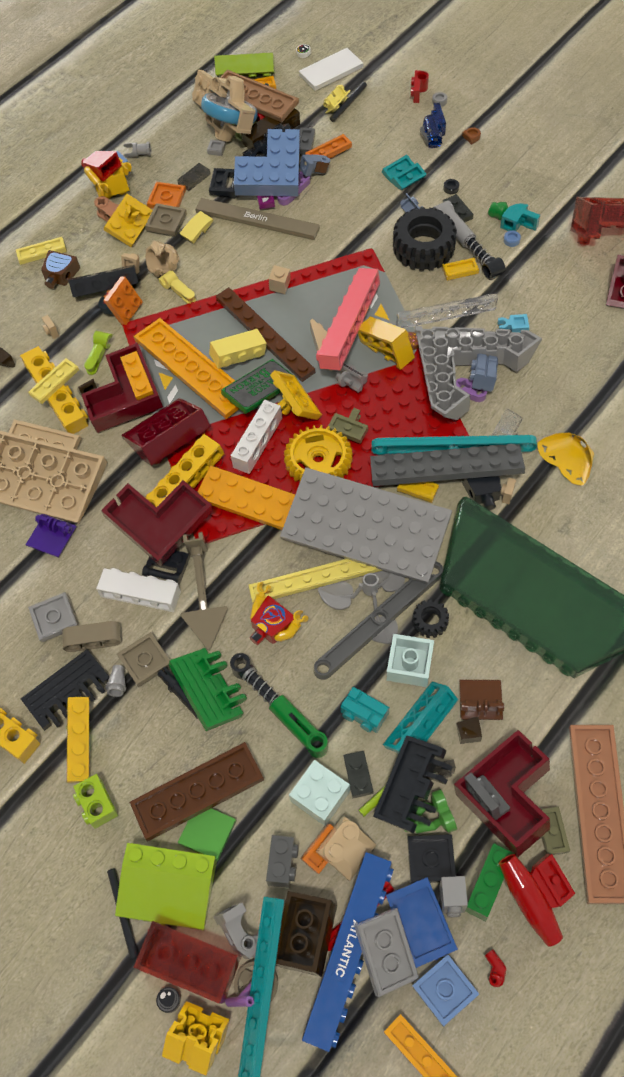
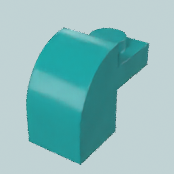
[500,203,540,231]

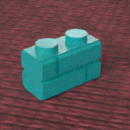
[340,687,390,733]

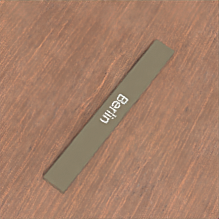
[195,198,320,240]

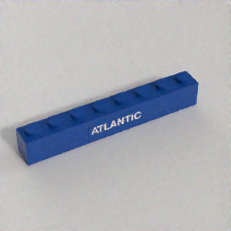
[302,852,394,1052]

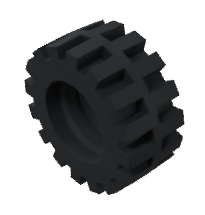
[413,599,449,638]

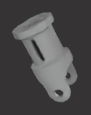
[124,142,152,158]

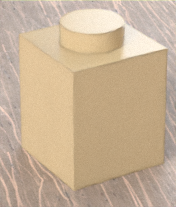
[269,265,290,294]

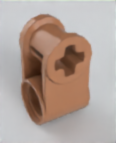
[94,196,119,222]

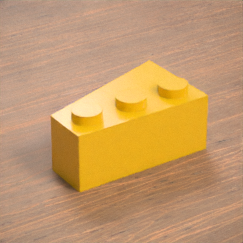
[358,316,415,370]

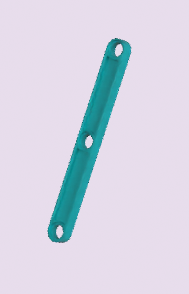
[371,435,538,455]

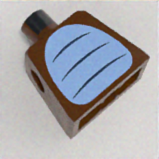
[41,250,80,289]

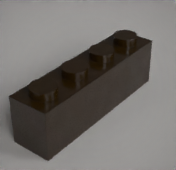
[241,108,300,149]

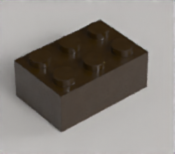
[275,891,337,977]

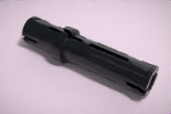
[157,667,199,719]

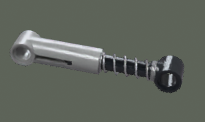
[433,200,506,279]

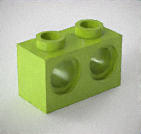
[73,774,118,829]

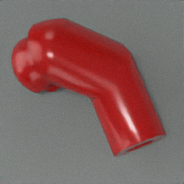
[485,949,507,987]

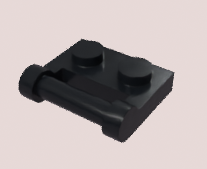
[209,168,237,199]
[142,550,190,585]

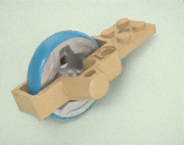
[192,70,257,142]

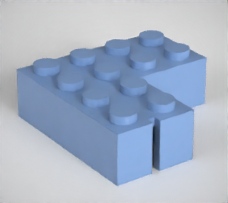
[234,129,300,196]

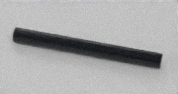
[330,81,367,122]
[107,868,139,960]

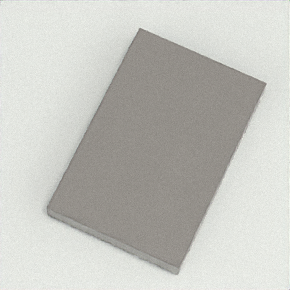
[354,908,419,997]

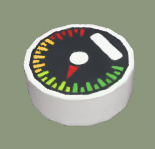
[296,44,311,58]

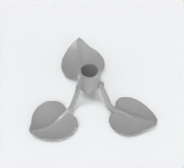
[318,570,405,644]

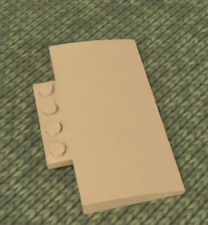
[0,419,108,524]

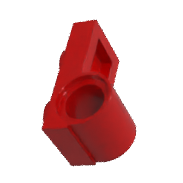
[411,70,429,103]

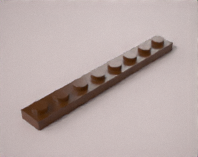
[216,287,316,382]

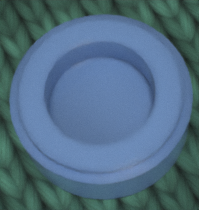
[504,231,521,247]

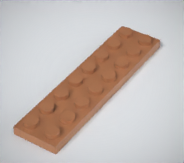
[569,725,624,904]

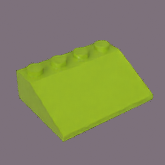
[115,843,217,930]

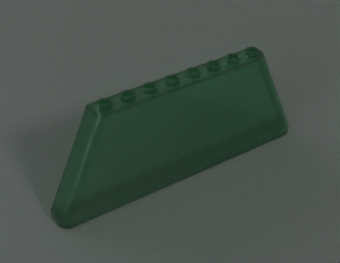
[439,497,624,679]

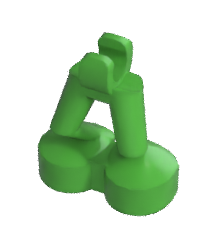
[404,789,457,834]

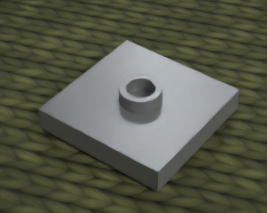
[28,592,78,643]

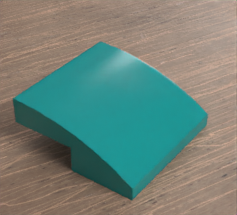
[382,155,427,190]

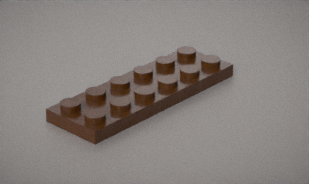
[129,742,264,842]

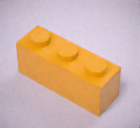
[120,351,154,400]

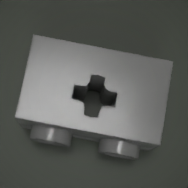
[439,876,468,918]

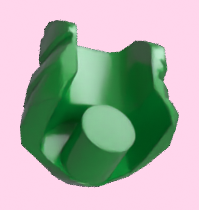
[488,202,508,220]

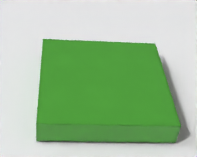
[178,808,237,862]

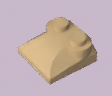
[316,816,376,881]

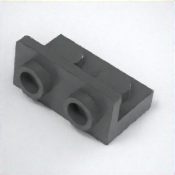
[464,772,510,820]

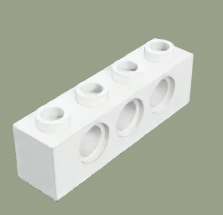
[231,400,282,474]

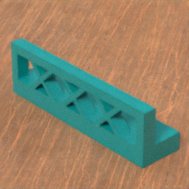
[383,681,459,754]

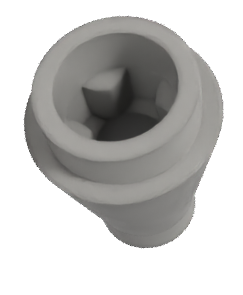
[105,665,126,697]

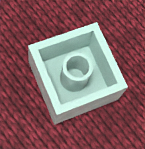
[386,634,434,687]
[289,760,350,826]

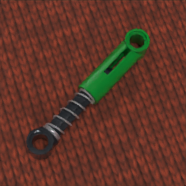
[230,653,328,758]

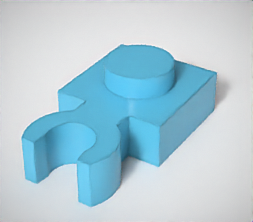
[497,314,529,332]

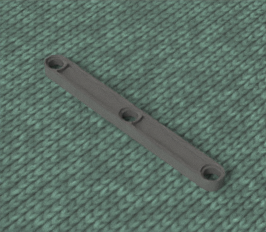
[314,562,443,680]

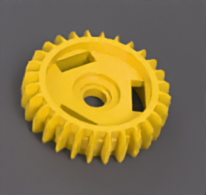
[284,425,352,481]

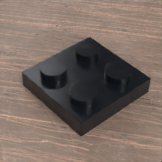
[407,834,456,884]

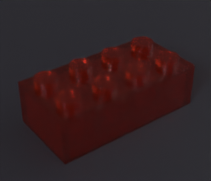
[134,921,242,1004]

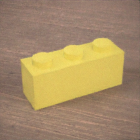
[209,329,267,369]

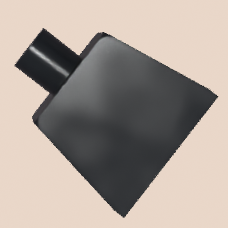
[462,476,501,511]

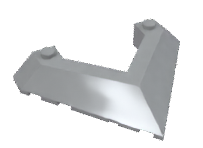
[415,326,542,420]

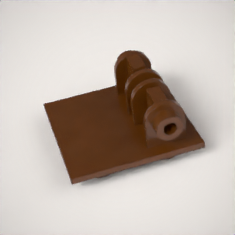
[459,680,504,720]

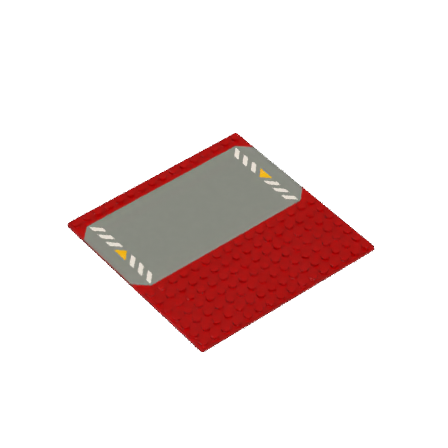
[122,248,469,544]

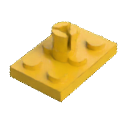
[103,194,153,247]
[270,370,322,420]

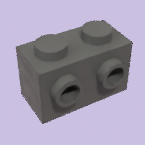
[266,835,299,888]

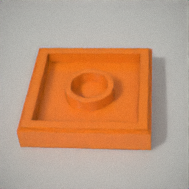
[147,182,186,209]

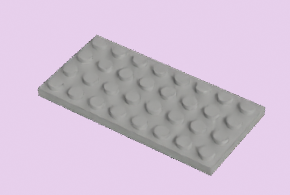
[280,468,452,584]

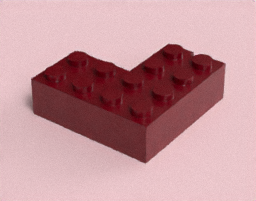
[81,343,163,433]
[101,480,213,566]
[454,730,550,858]

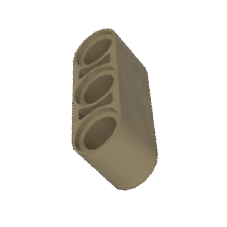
[62,621,121,652]

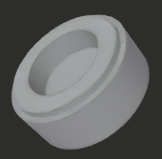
[432,92,447,107]

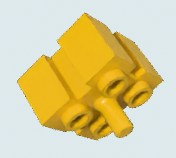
[162,1001,230,1076]

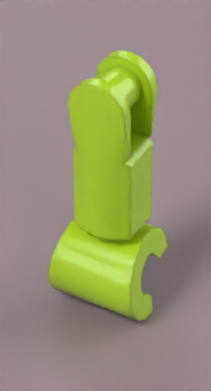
[84,331,113,375]

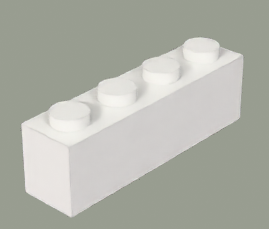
[96,568,181,612]

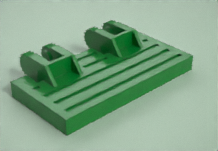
[168,648,247,731]

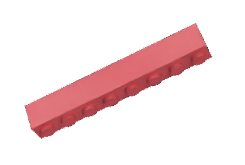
[316,268,380,370]

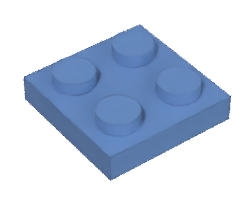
[412,955,479,1027]

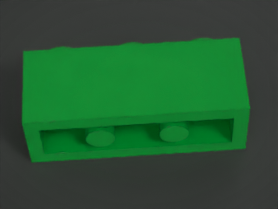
[465,843,514,922]

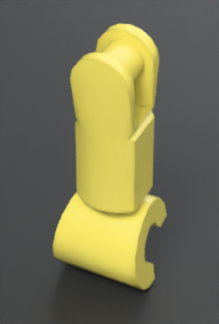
[158,270,196,304]

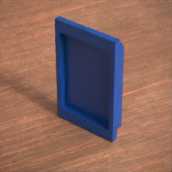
[386,877,458,968]

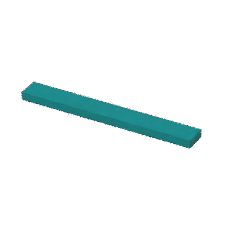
[238,897,284,1077]

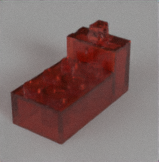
[570,197,624,245]

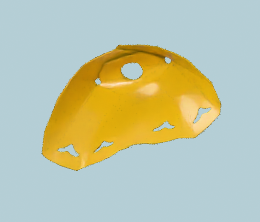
[537,433,594,486]

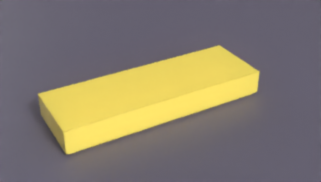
[16,237,67,265]
[28,358,79,404]

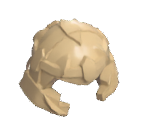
[145,240,180,277]

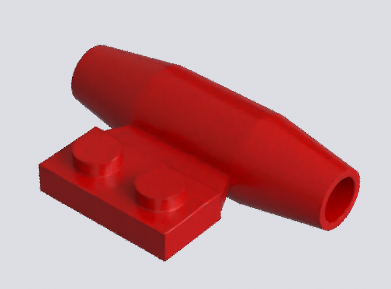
[499,854,575,947]

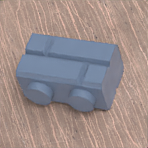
[469,353,498,392]

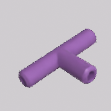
[225,981,254,1007]

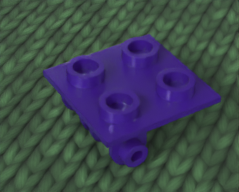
[25,514,77,558]

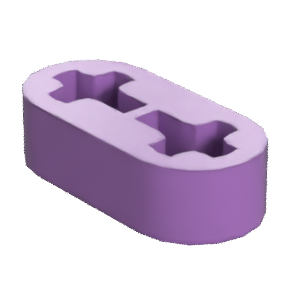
[456,378,487,402]

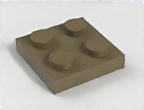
[145,203,187,236]
[117,632,170,687]

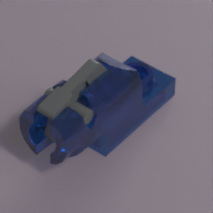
[420,102,446,148]

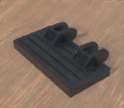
[20,649,109,731]
[373,735,453,834]

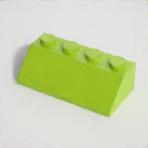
[214,52,275,78]

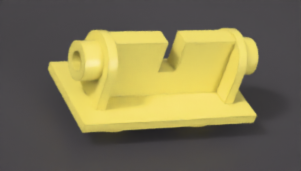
[323,85,350,113]

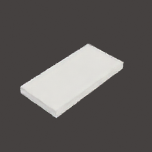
[299,48,363,91]

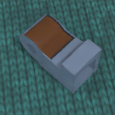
[299,155,330,176]

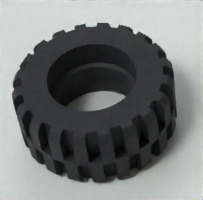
[393,207,457,271]

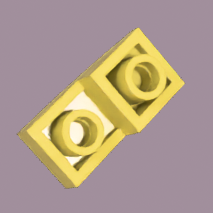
[180,211,214,244]

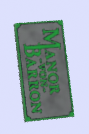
[221,359,297,414]

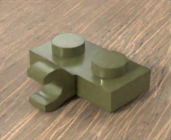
[328,408,368,444]
[540,807,570,855]

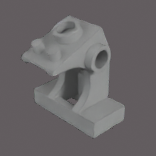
[213,903,258,959]

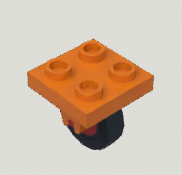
[98,277,143,325]

